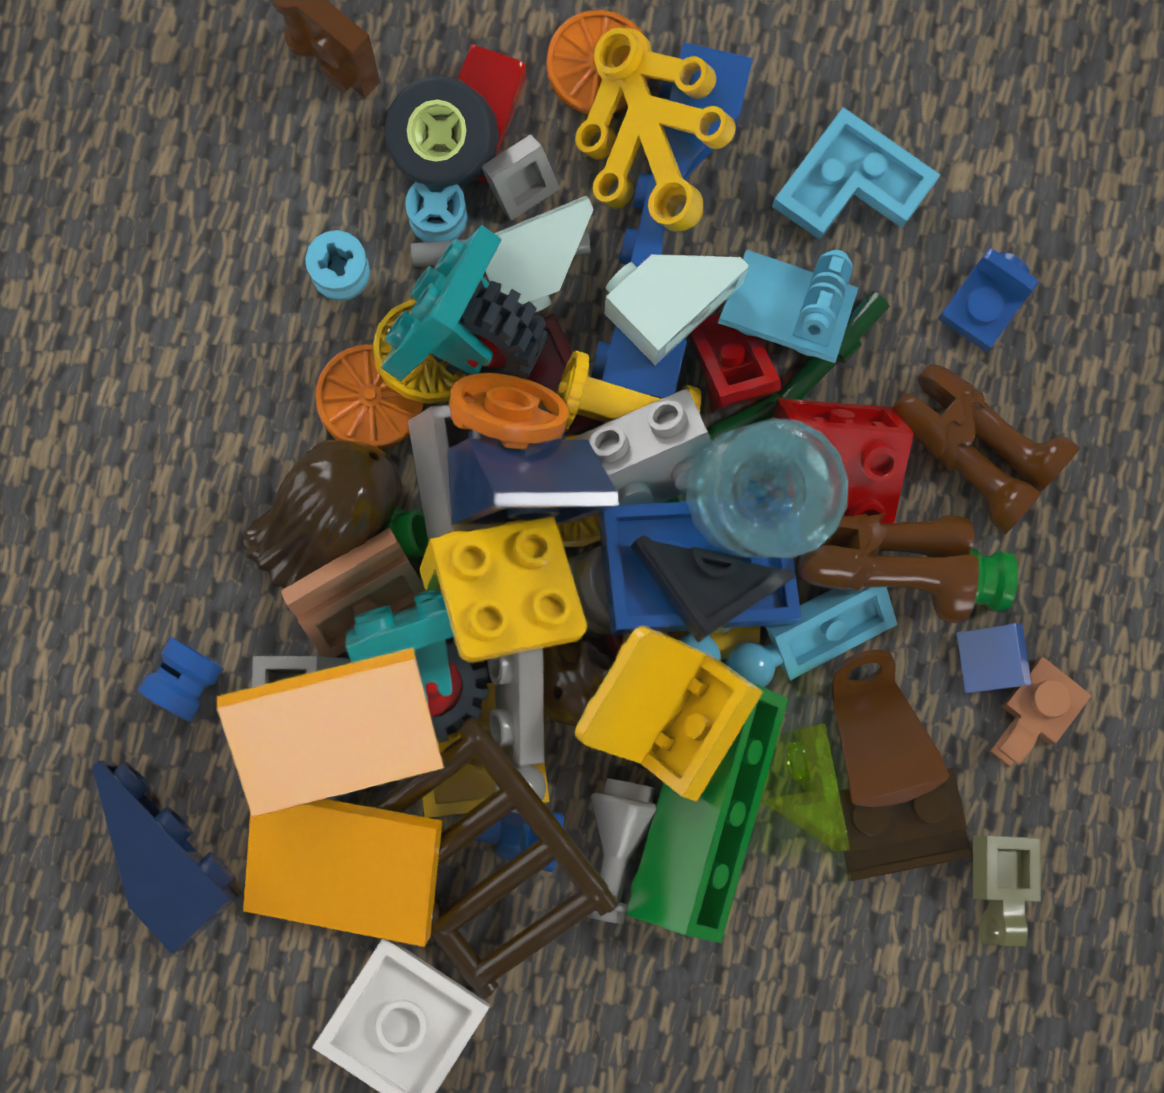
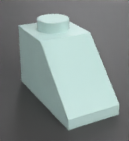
[485,196,594,312]
[604,255,749,365]

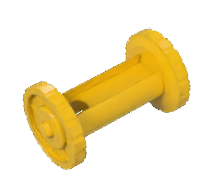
[556,350,702,432]

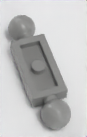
[488,648,546,813]

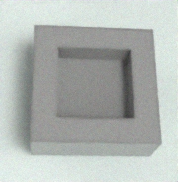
[482,134,560,221]

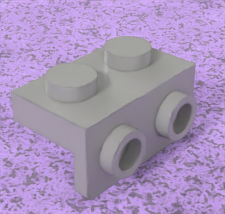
[575,390,725,505]

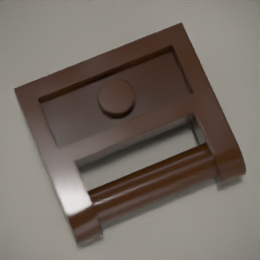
[271,0,381,99]

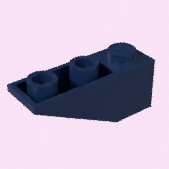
[92,760,239,954]

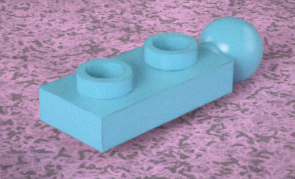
[726,587,898,687]

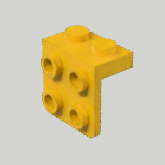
[419,516,587,662]
[575,626,763,802]

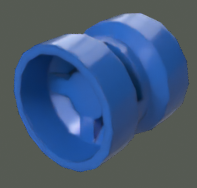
[137,637,224,722]

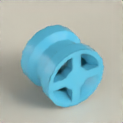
[405,182,468,242]
[305,230,370,301]

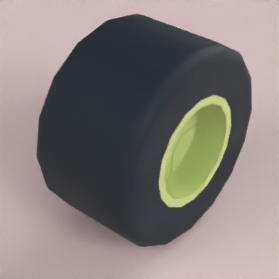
[384,75,500,188]

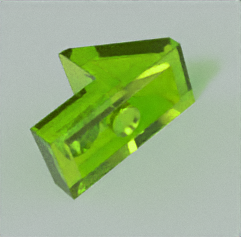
[760,724,850,852]

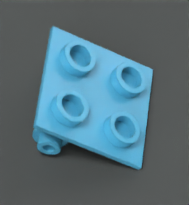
[718,249,858,363]

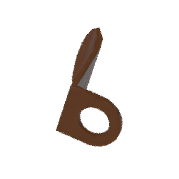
[831,650,950,807]

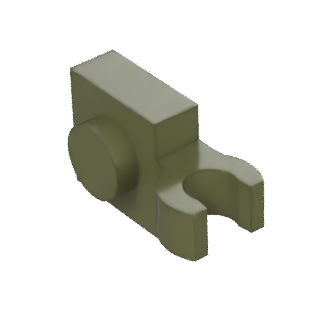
[973,835,1041,947]

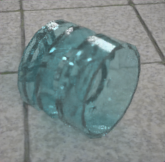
[686,419,848,558]

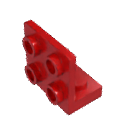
[773,398,914,540]

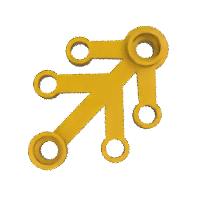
[575,28,736,232]

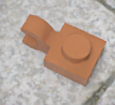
[989,657,1092,767]

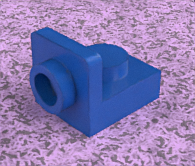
[938,248,1039,353]

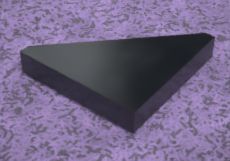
[631,535,796,643]

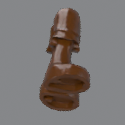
[892,364,1080,534]
[796,513,979,624]

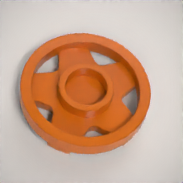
[449,373,569,449]

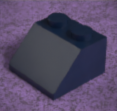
[447,430,619,525]

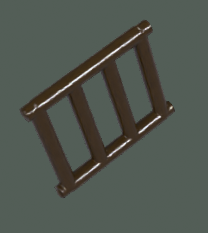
[371,717,619,1000]

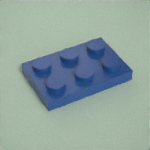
[598,497,801,635]

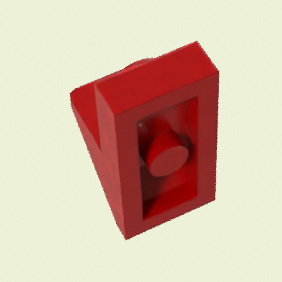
[688,313,781,413]

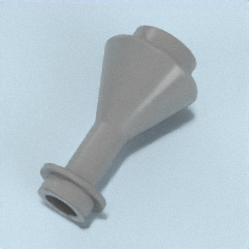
[588,778,657,924]

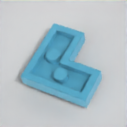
[772,107,940,240]

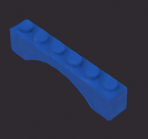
[591,42,753,399]

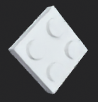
[312,939,490,1093]

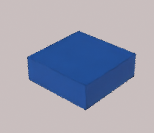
[957,624,1032,693]

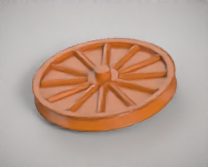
[546,10,649,115]
[315,344,424,450]

